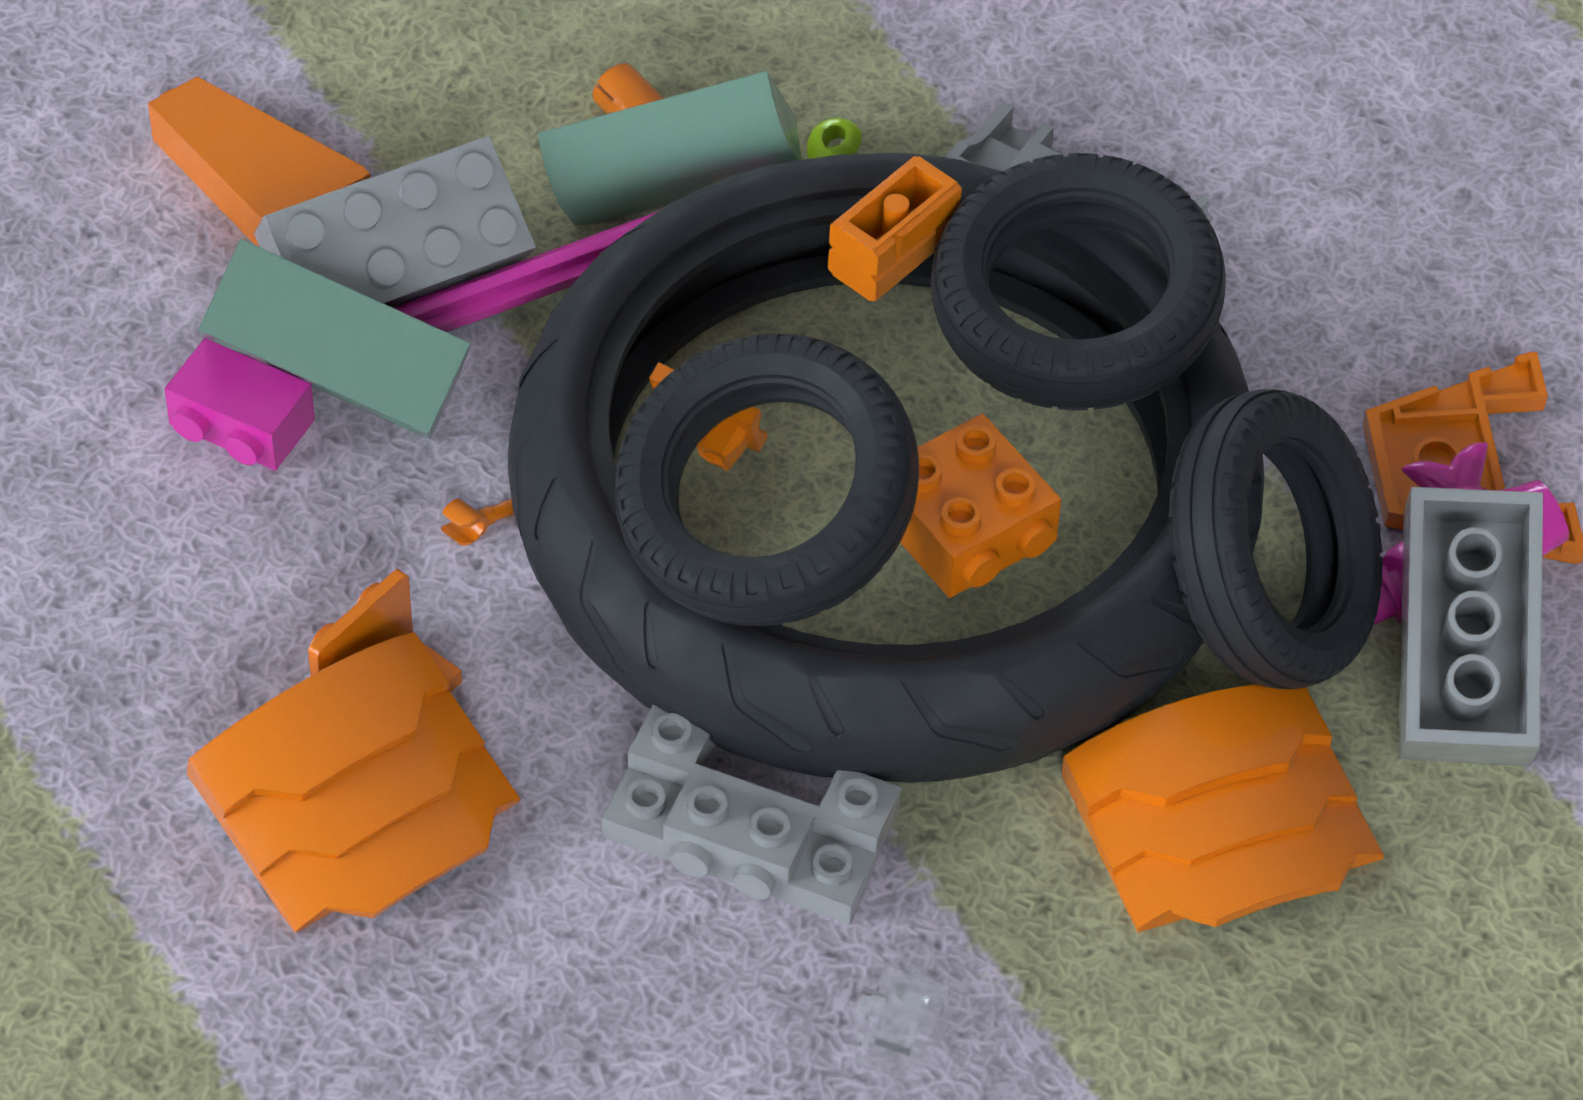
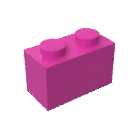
[164,338,315,471]

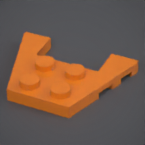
[1362,352,1583,564]

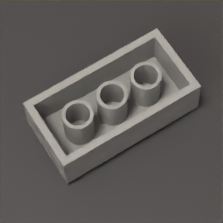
[254,136,536,307]
[1399,487,1543,766]

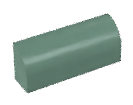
[538,71,802,226]
[198,239,470,439]

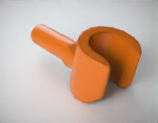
[441,498,514,546]

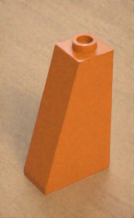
[148,76,371,247]

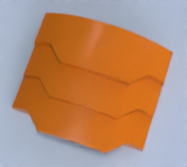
[186,632,521,933]
[1061,685,1384,933]

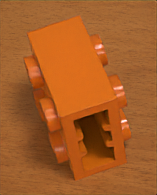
[900,413,1062,599]

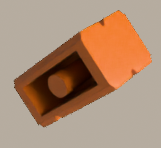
[828,156,962,302]

